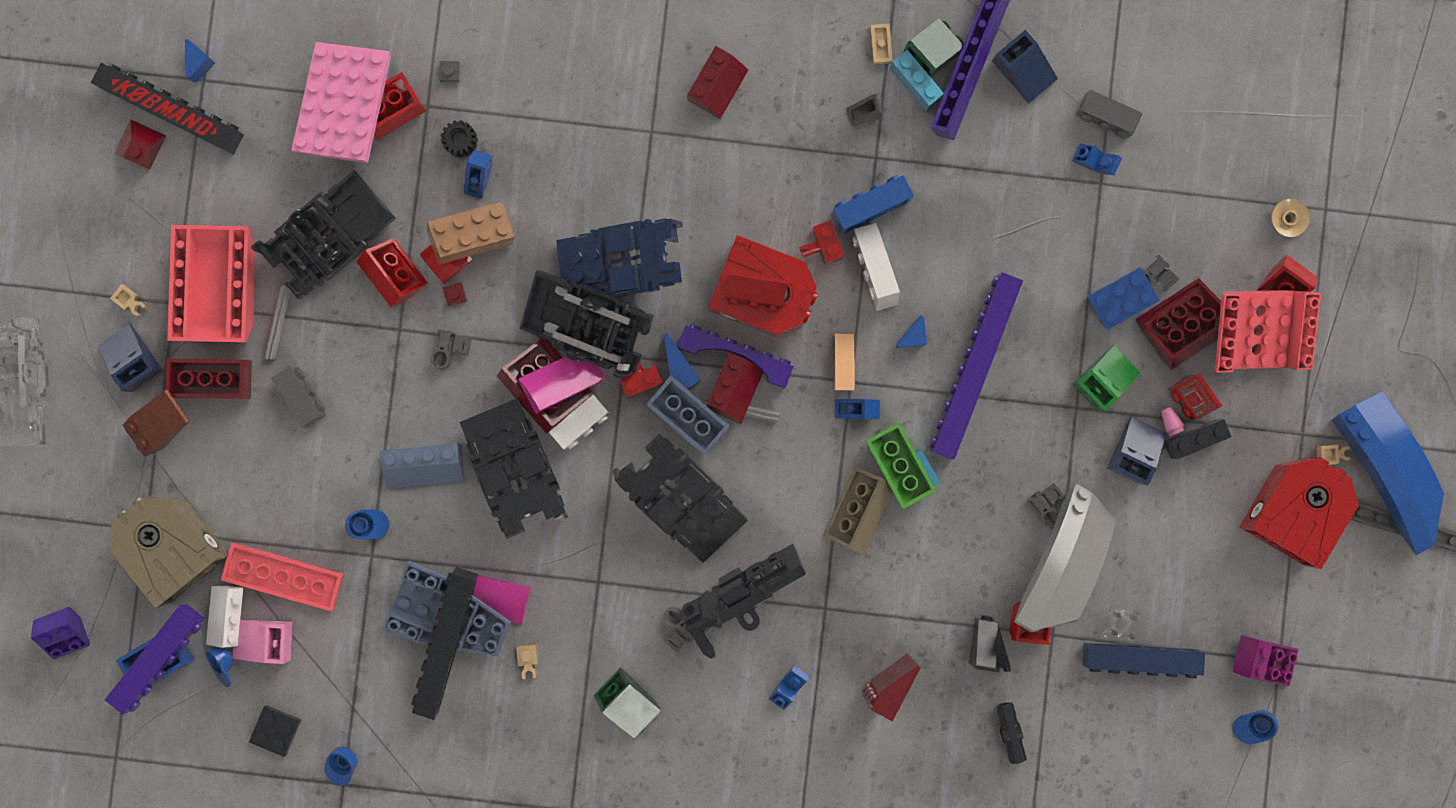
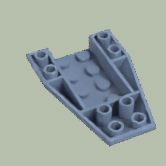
[383,561,511,656]

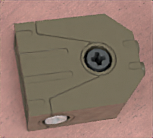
[109,496,228,608]

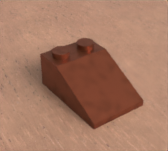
[123,390,189,457]

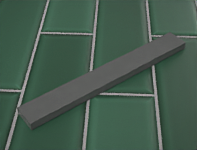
[1351,502,1456,552]

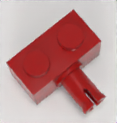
[799,220,845,265]
[620,362,663,399]

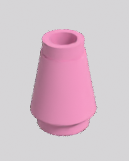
[1161,407,1185,437]

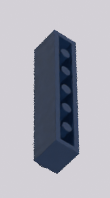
[1083,642,1205,678]

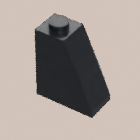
[969,615,1011,672]

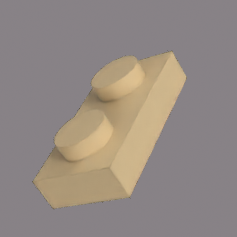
[870,23,893,65]

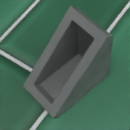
[846,94,882,126]

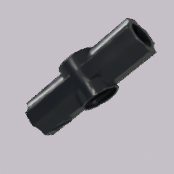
[996,702,1027,764]

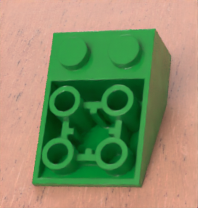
[1072,345,1140,412]

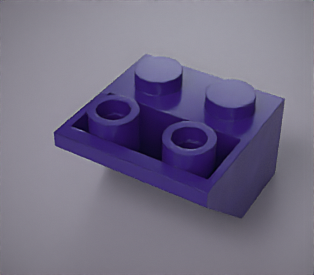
[31,606,90,660]

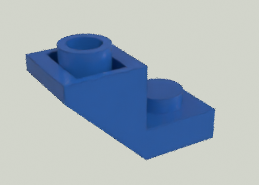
[1072,143,1122,176]
[769,665,810,710]

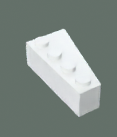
[851,223,900,311]

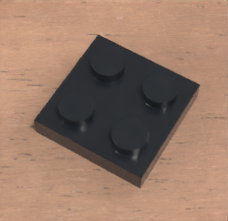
[249,705,301,757]

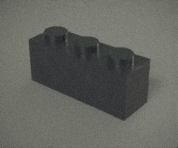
[1164,419,1232,459]

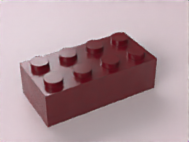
[166,359,252,399]

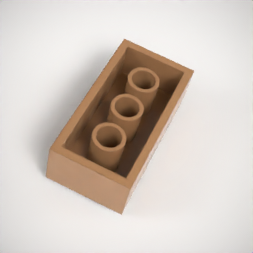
[426,202,515,265]

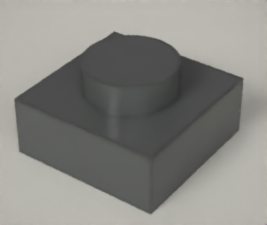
[439,61,460,82]

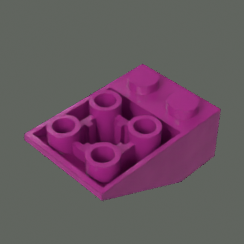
[1232,635,1299,687]

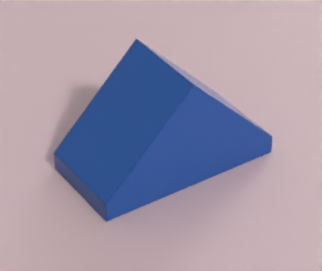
[185,39,215,82]
[895,315,927,349]

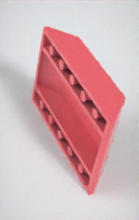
[167,225,256,342]

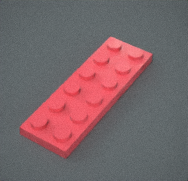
[221,542,344,611]

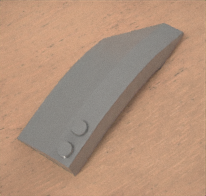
[1014,483,1117,632]

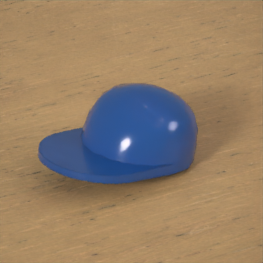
[344,510,389,540]
[205,646,233,687]
[1233,710,1279,744]
[324,747,358,786]

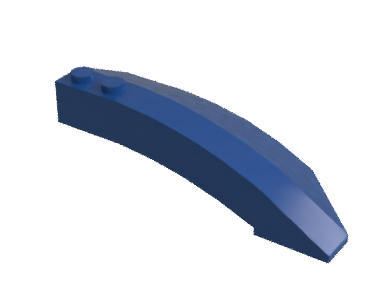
[1332,392,1444,555]

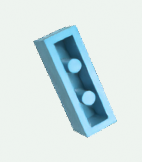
[890,50,944,111]

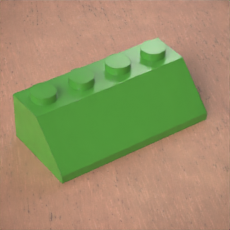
[865,423,936,509]

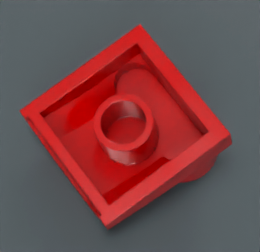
[420,244,473,284]
[1009,601,1051,645]

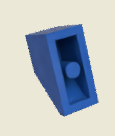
[464,150,493,199]
[835,399,880,419]

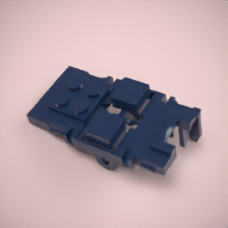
[556,218,683,297]

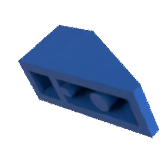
[664,333,701,390]

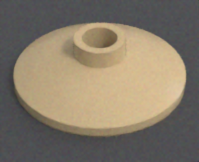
[1271,199,1310,237]

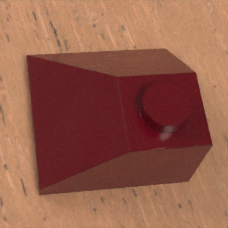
[114,119,166,170]

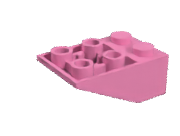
[232,620,293,664]

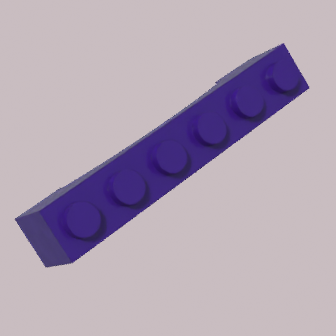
[678,324,794,389]

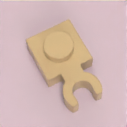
[110,284,148,317]
[1316,444,1351,465]
[516,644,538,679]

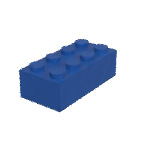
[831,175,914,235]

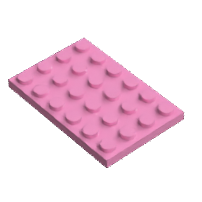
[291,42,391,163]

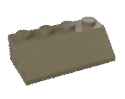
[824,467,892,555]

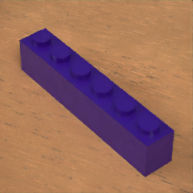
[105,604,205,715]

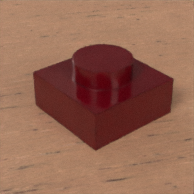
[442,282,467,306]

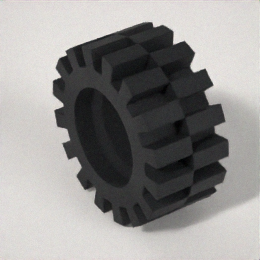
[441,120,478,157]

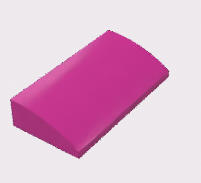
[518,356,606,414]
[473,575,531,624]

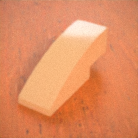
[834,334,855,391]

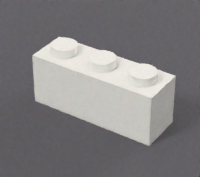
[549,395,610,450]
[206,585,243,648]

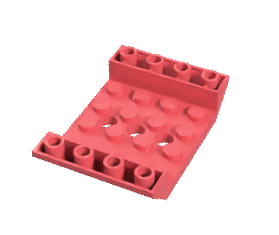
[1214,290,1321,373]

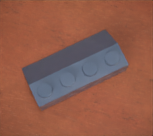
[646,375,730,455]
[380,443,465,489]

